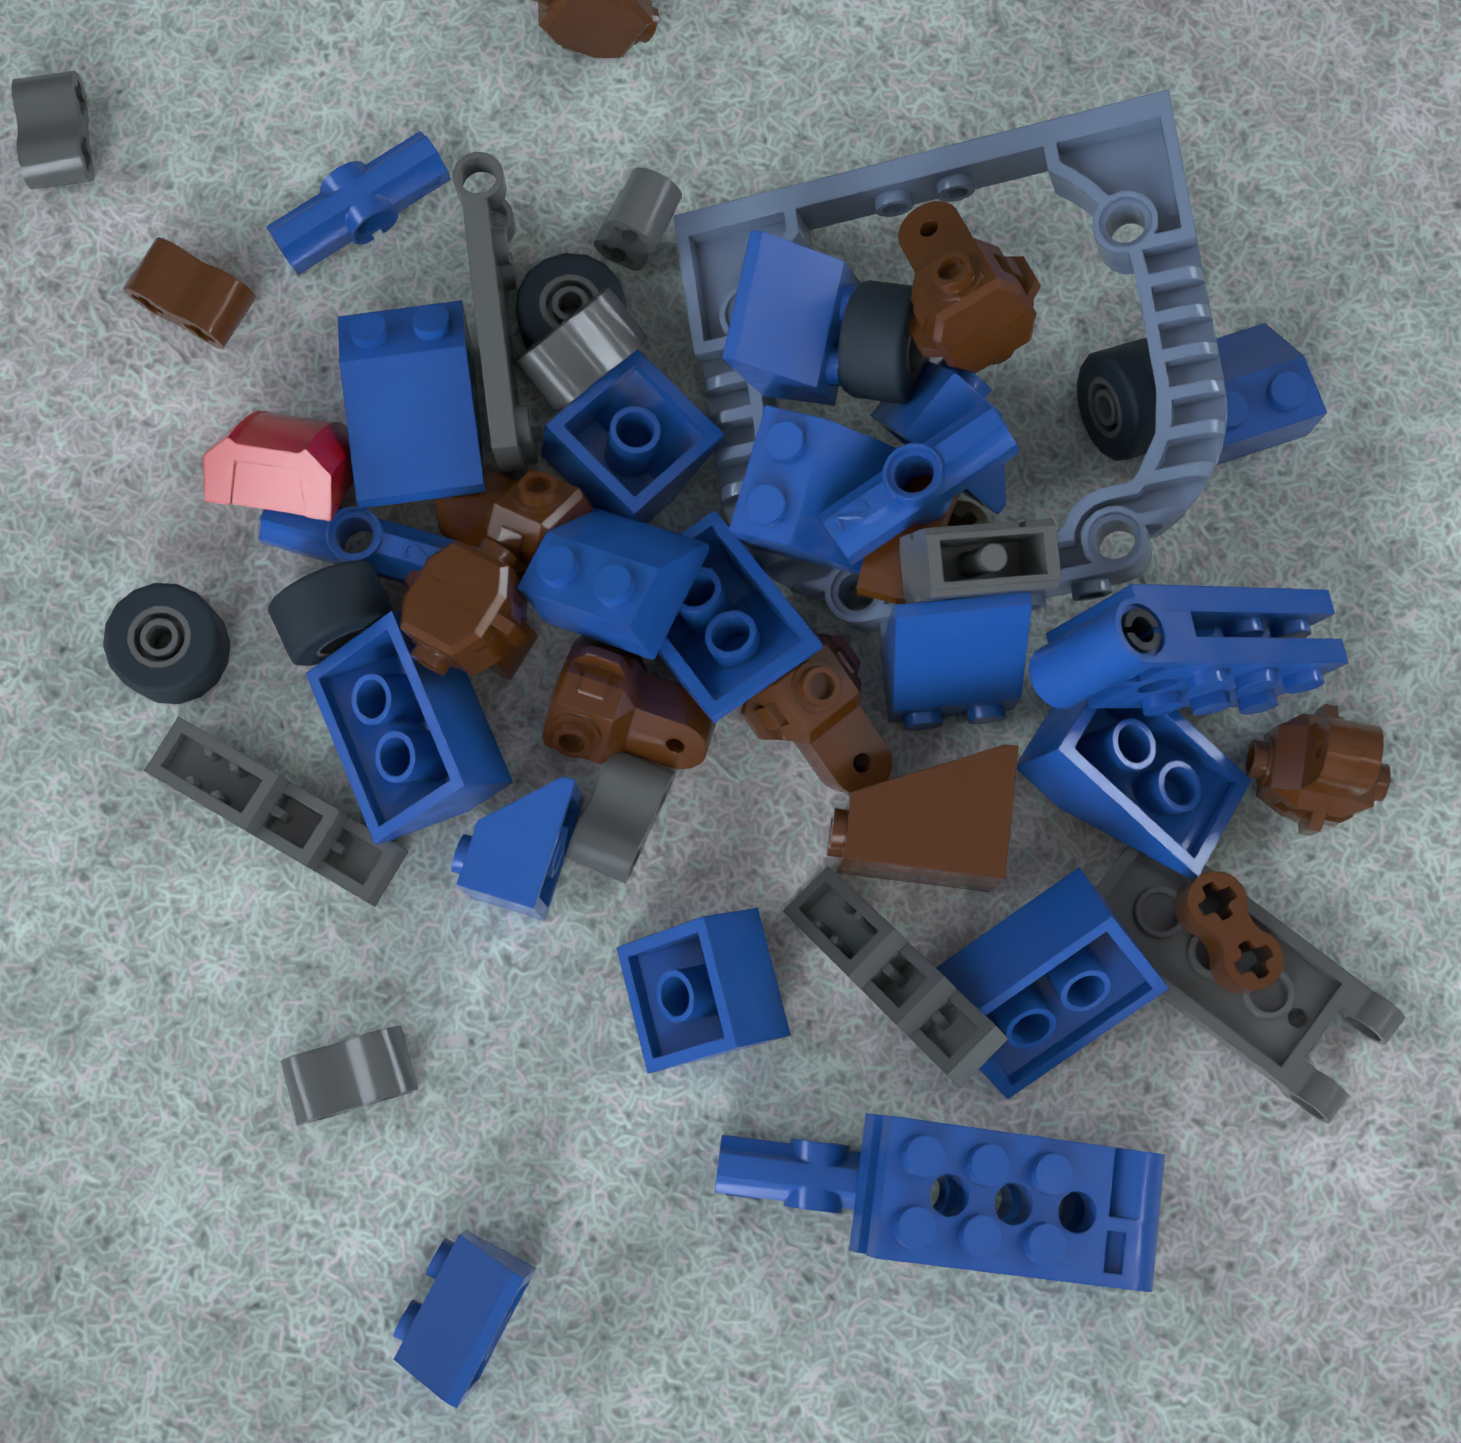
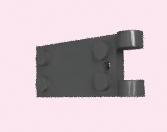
[452,152,538,481]
[1096,845,1405,1124]

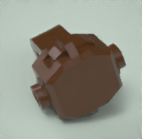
[533,0,659,58]
[898,201,1041,374]
[434,467,592,580]
[400,538,538,680]
[740,634,892,794]
[542,635,717,769]
[1245,704,1391,836]

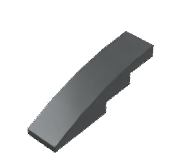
[144,716,408,907]
[783,866,1008,1088]

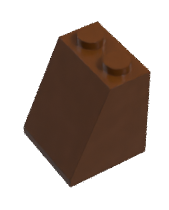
[827,744,1019,892]

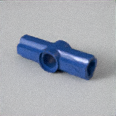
[266,131,451,275]
[818,401,1020,566]
[259,506,455,586]
[715,1135,861,1213]

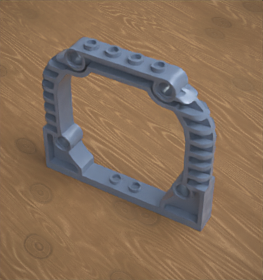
[673,89,1227,638]

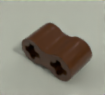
[123,237,256,349]
[1175,871,1284,994]

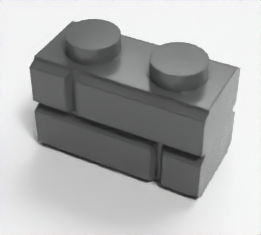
[899,518,1061,604]

